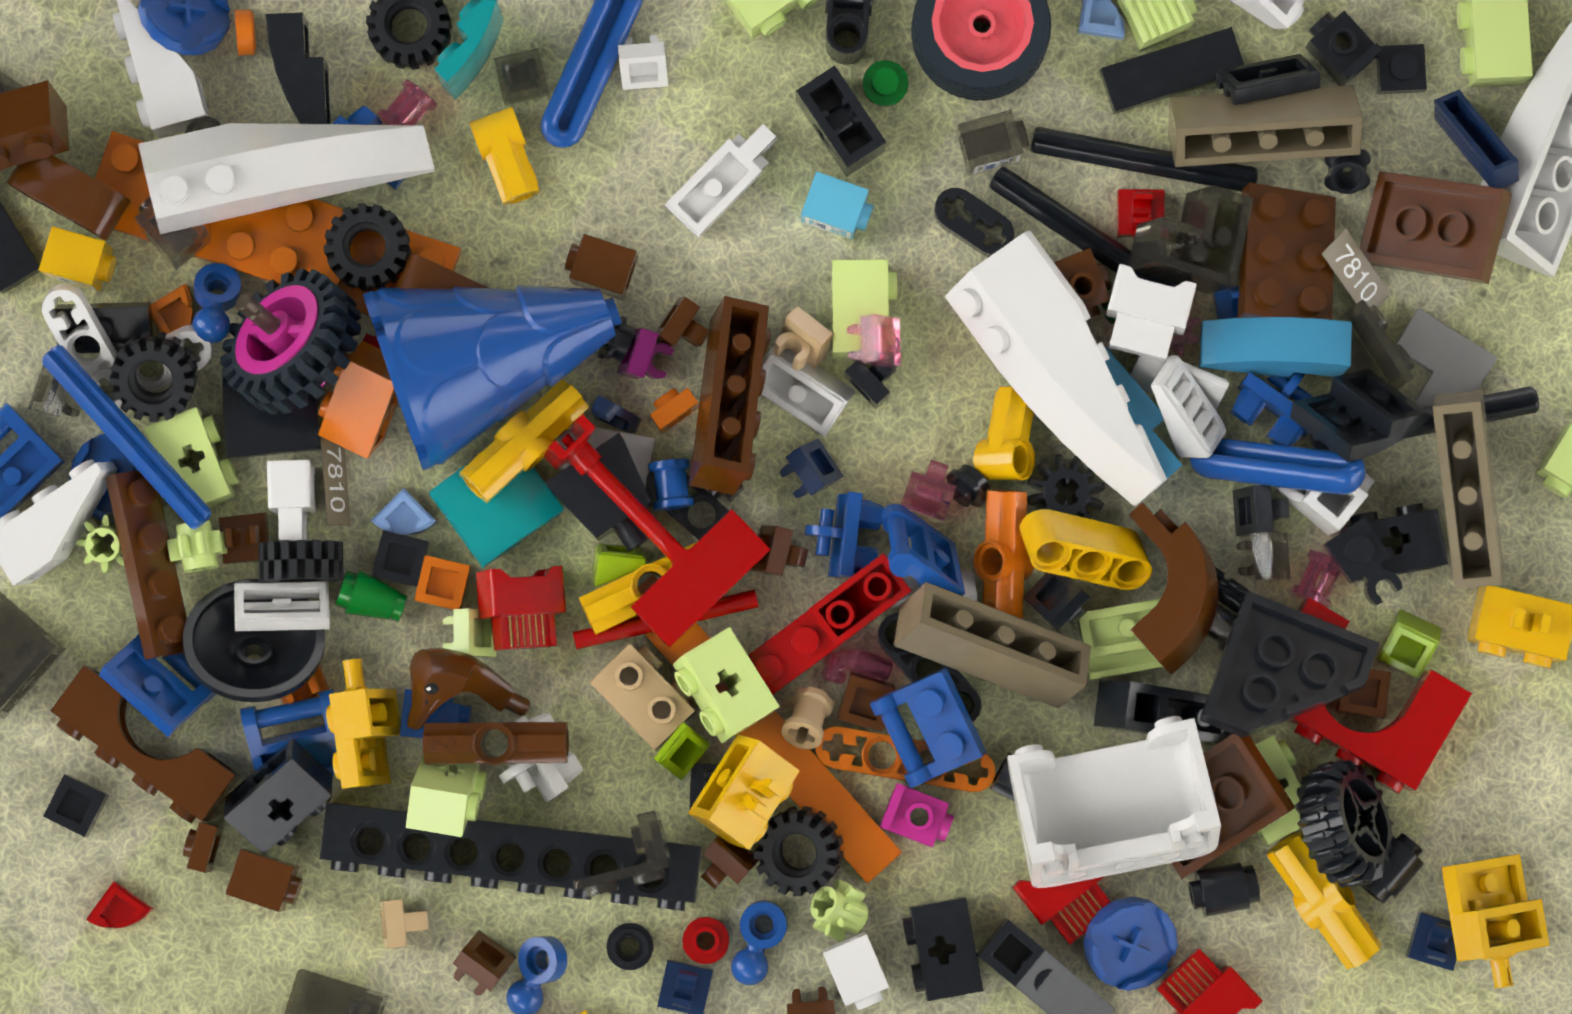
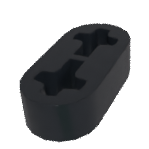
[934,188,1014,257]

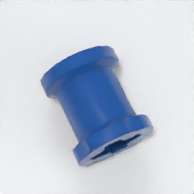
[648,458,694,511]

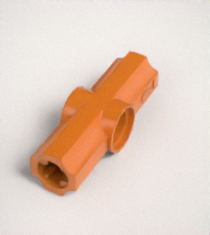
[973,490,1034,619]

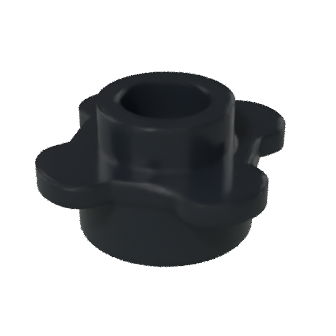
[1324,149,1371,194]
[598,316,635,361]

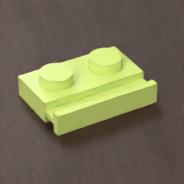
[1078,598,1163,680]

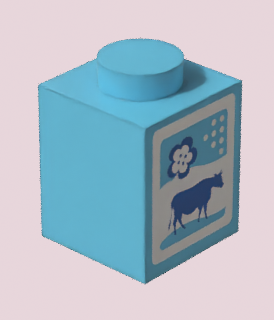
[801,171,874,240]

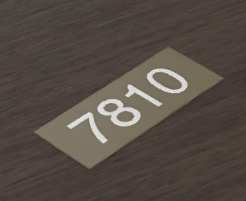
[1321,228,1391,319]
[320,436,350,526]

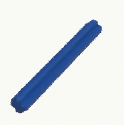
[42,345,211,530]

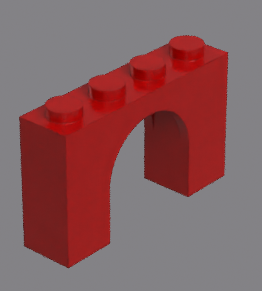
[1289,597,1472,794]

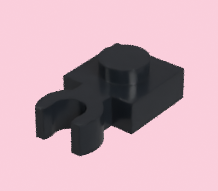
[1323,518,1403,606]

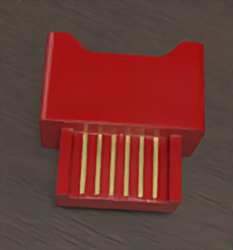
[476,566,566,651]
[1011,877,1111,945]
[1155,948,1263,1014]

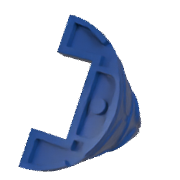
[363,285,622,471]

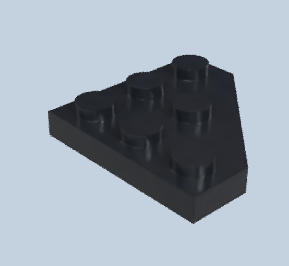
[1199,590,1379,738]

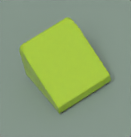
[592,543,646,587]
[1377,609,1442,679]
[653,722,711,781]

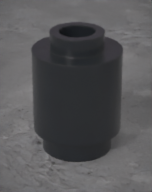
[1361,833,1424,904]
[1188,862,1260,917]

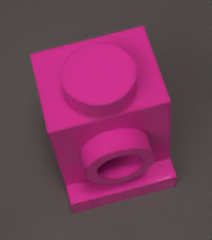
[879,783,954,848]

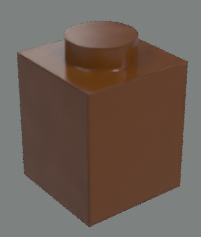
[564,234,638,301]
[225,849,303,912]

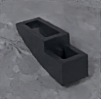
[266,12,331,124]

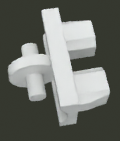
[499,713,583,803]

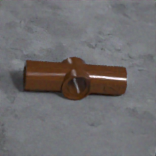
[423,721,569,765]

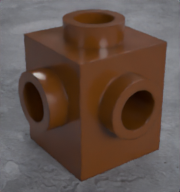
[1054,248,1111,317]

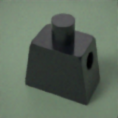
[545,433,653,552]

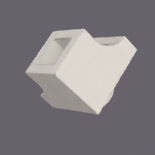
[1275,473,1375,535]

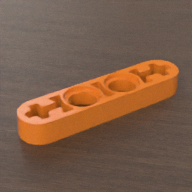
[815,727,995,792]

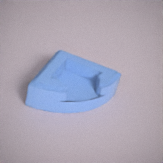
[1078,0,1125,40]
[370,488,437,535]

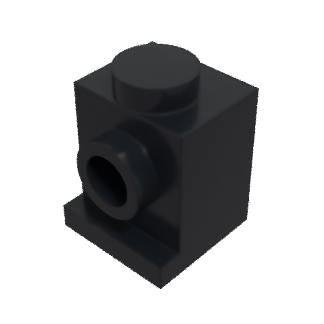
[1305,10,1383,86]

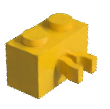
[1466,586,1572,669]
[688,734,800,850]

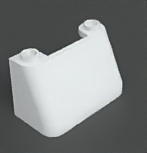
[1007,716,1221,888]

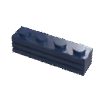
[1434,89,1519,188]

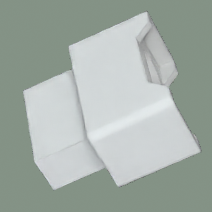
[1106,264,1197,363]
[267,460,317,541]

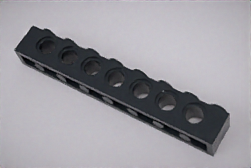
[319,803,702,911]

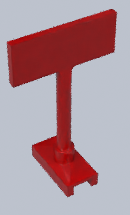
[543,414,771,648]

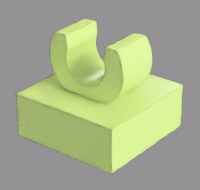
[443,608,496,657]

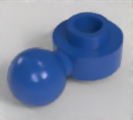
[193,263,241,343]
[731,900,788,986]
[506,936,567,1014]

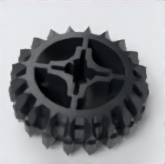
[1295,760,1394,888]

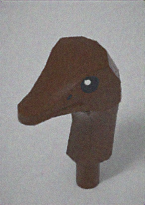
[407,647,530,730]

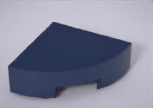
[591,395,641,434]

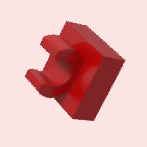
[1117,189,1165,238]

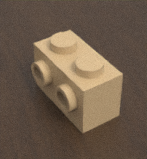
[589,644,696,751]

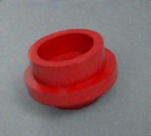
[682,917,729,964]

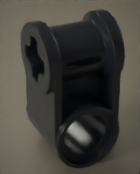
[825,0,872,65]

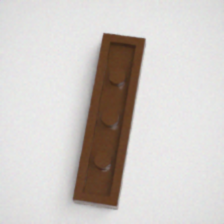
[105,471,187,660]

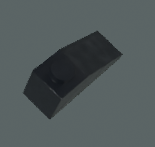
[1093,680,1232,744]

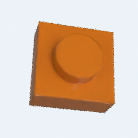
[650,388,699,434]
[414,555,472,610]

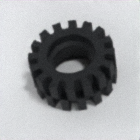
[366,0,452,70]
[324,203,411,292]
[109,331,198,422]
[258,540,344,583]
[754,806,844,896]

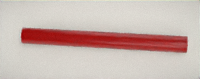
[573,589,759,650]

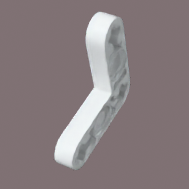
[42,283,214,408]

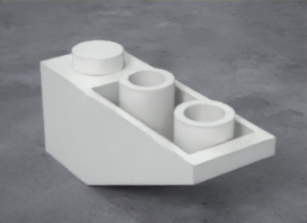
[113,0,212,138]
[0,459,118,586]

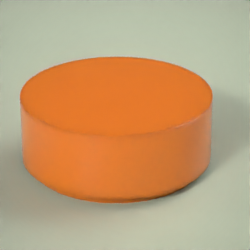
[235,9,257,56]

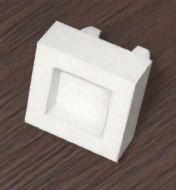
[618,35,668,90]

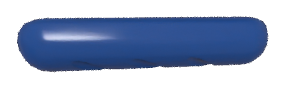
[540,0,643,148]
[1189,438,1366,495]

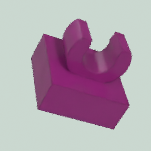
[617,328,674,379]

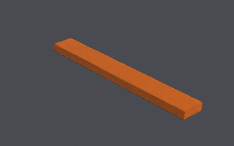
[633,574,902,884]

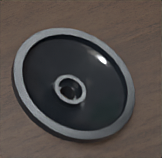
[183,579,325,702]

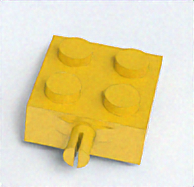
[326,658,401,789]
[1441,854,1550,988]

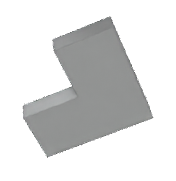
[1392,308,1498,408]

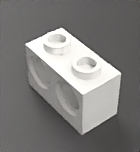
[822,932,889,1010]

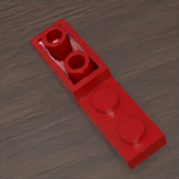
[748,553,913,695]

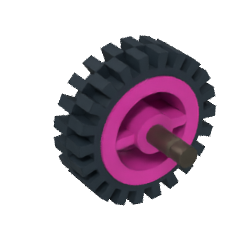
[220,269,361,415]

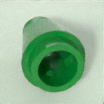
[335,569,407,622]

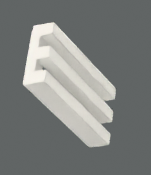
[234,581,330,631]

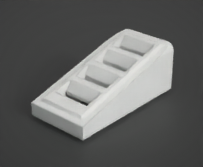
[1151,355,1226,458]

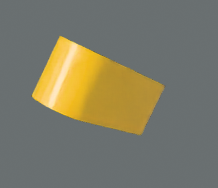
[1019,509,1152,590]

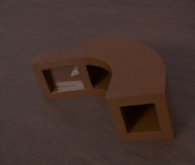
[1128,502,1218,675]

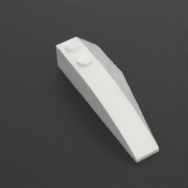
[1481,22,1572,277]
[138,123,435,234]
[945,230,1167,507]

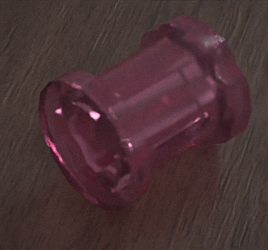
[377,79,438,125]
[1290,549,1342,608]

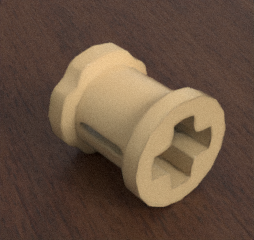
[782,686,834,749]

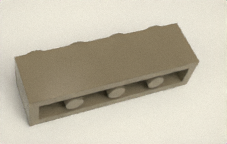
[1168,85,1363,167]
[1433,390,1504,589]
[894,582,1091,708]

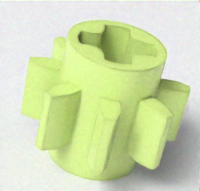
[76,513,124,573]
[167,520,228,573]
[811,879,868,942]

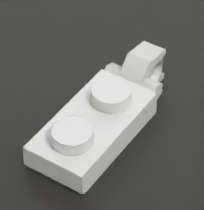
[665,124,777,239]

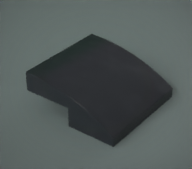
[222,368,321,459]
[1290,369,1429,463]

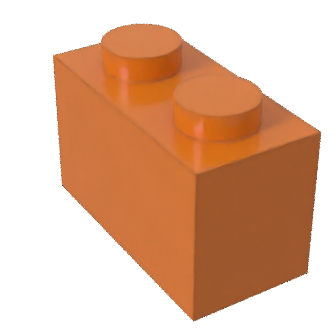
[318,341,399,459]

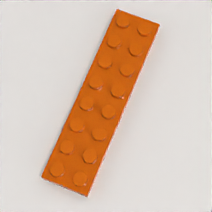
[95,131,462,316]

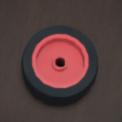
[911,0,1051,101]

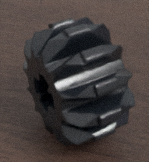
[1027,454,1105,520]

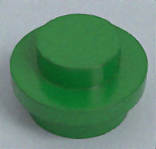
[862,60,909,107]

